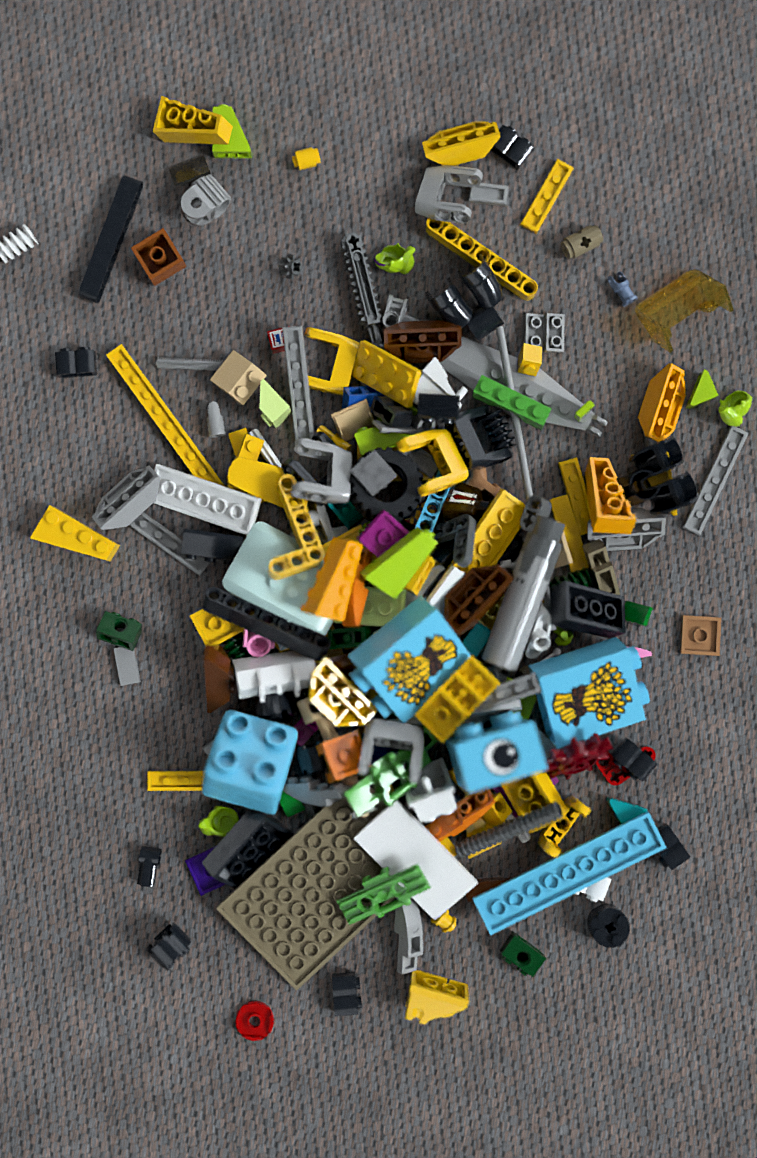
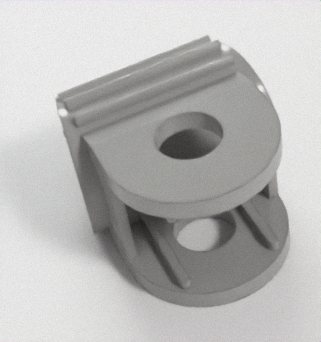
[181,175,232,226]

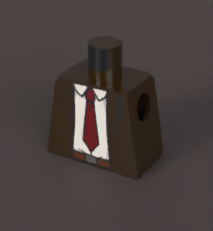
[442,482,491,521]

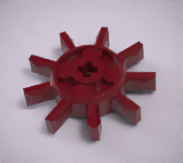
[542,733,613,780]

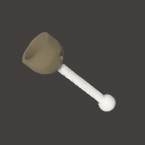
[519,648,561,677]

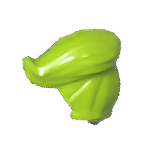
[374,243,415,274]
[718,391,752,427]
[198,806,240,837]

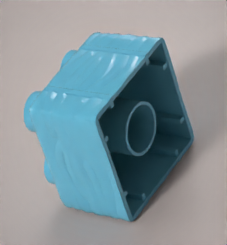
[202,710,298,814]

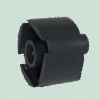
[252,691,294,723]
[295,740,328,775]
[587,904,630,948]
[146,922,191,970]

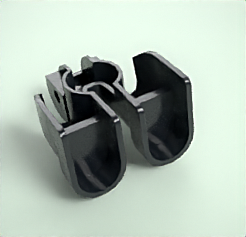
[425,254,504,341]
[616,436,699,515]

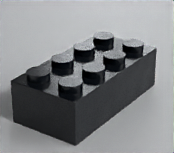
[550,581,626,639]

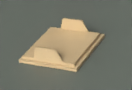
[331,399,377,441]

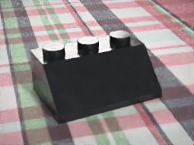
[181,528,243,565]

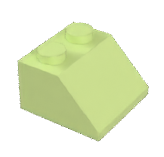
[260,379,292,428]

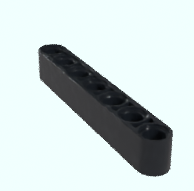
[79,175,143,303]
[202,587,331,661]

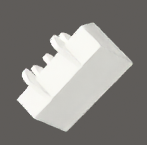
[232,650,316,703]

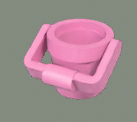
[243,629,275,657]

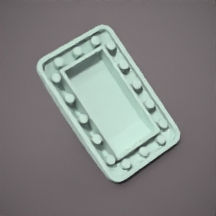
[222,522,335,635]

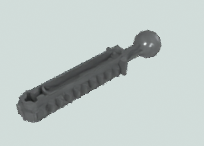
[340,232,391,354]

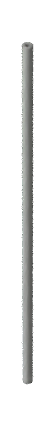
[496,326,557,631]

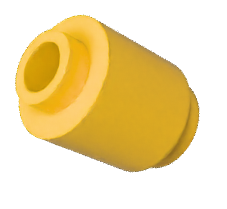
[292,147,321,171]

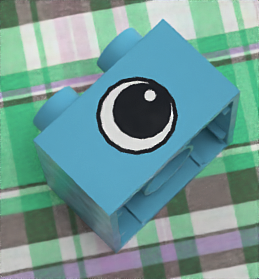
[445,710,548,793]

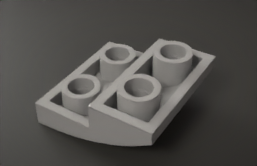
[523,313,565,353]

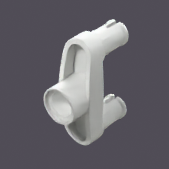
[524,602,552,659]

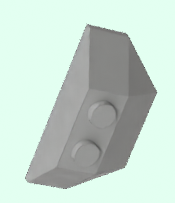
[92,465,160,530]
[587,508,666,551]

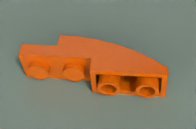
[342,548,373,627]
[424,787,496,842]

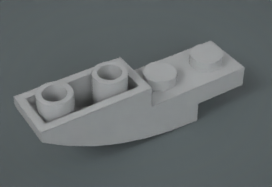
[283,776,352,806]
[394,897,423,974]

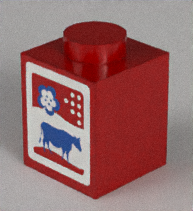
[267,326,289,354]

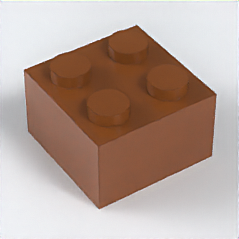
[131,228,187,286]

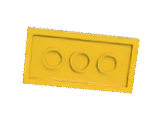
[352,340,422,408]

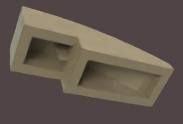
[582,539,620,595]

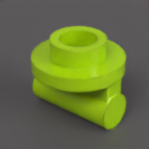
[553,626,573,646]

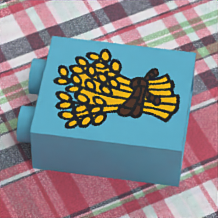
[348,595,471,724]
[528,637,650,749]

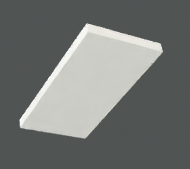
[354,799,478,920]

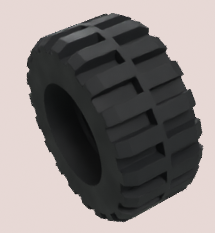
[350,447,424,522]

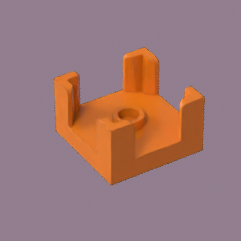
[315,730,371,784]

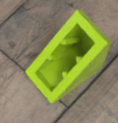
[686,369,719,409]

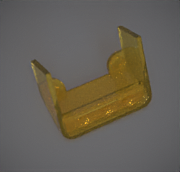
[635,269,734,353]

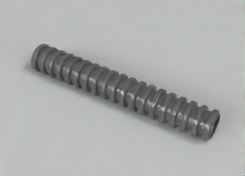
[455,801,563,858]

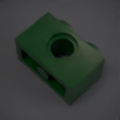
[96,611,142,651]
[328,627,373,649]
[500,931,547,977]

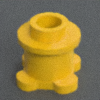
[431,910,456,933]

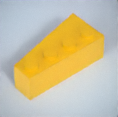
[152,96,233,145]
[30,505,120,562]

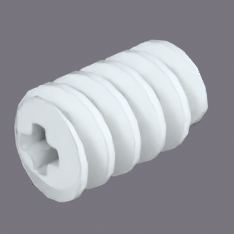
[0,224,38,263]

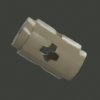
[561,225,603,259]

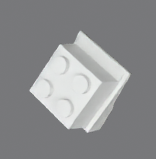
[413,357,468,420]
[400,757,457,823]

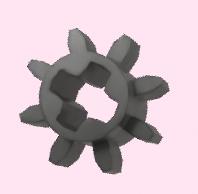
[278,254,302,279]

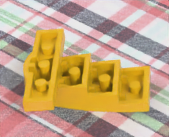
[227,434,316,508]

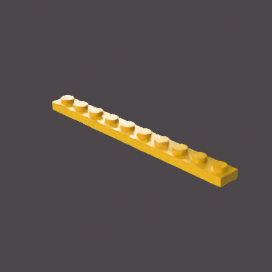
[106,344,225,486]

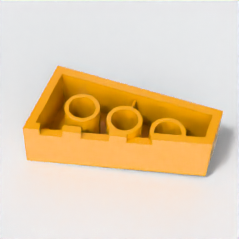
[585,457,637,534]
[299,537,363,621]

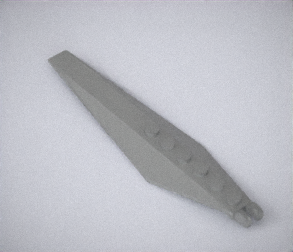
[383,315,608,436]

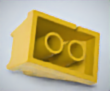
[405,970,469,1024]

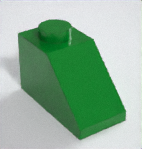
[625,601,653,627]

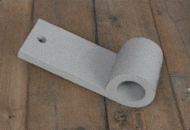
[372,409,435,434]

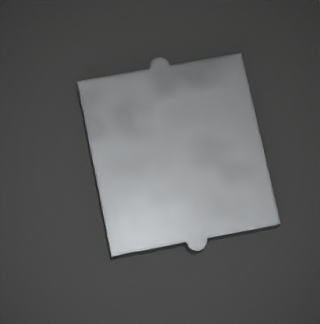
[350,450,397,497]

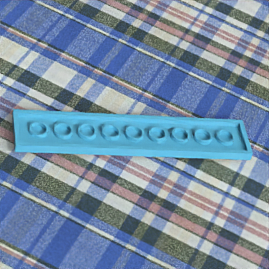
[473,811,666,935]

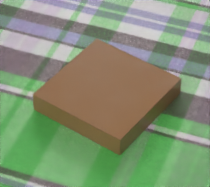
[680,615,721,656]

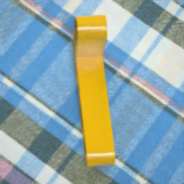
[268,474,324,580]

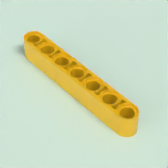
[426,218,538,301]

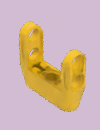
[304,327,360,395]
[396,429,469,497]
[538,796,591,858]

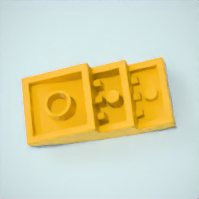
[414,656,501,743]

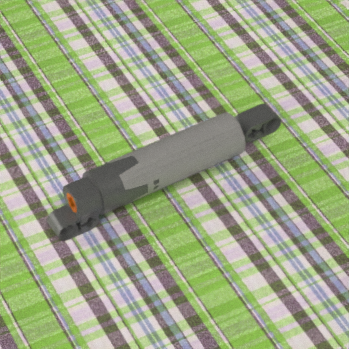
[482,495,565,684]

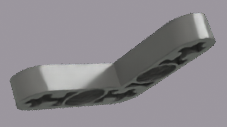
[432,514,476,567]

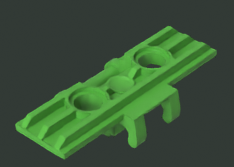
[343,747,431,817]
[336,863,431,925]

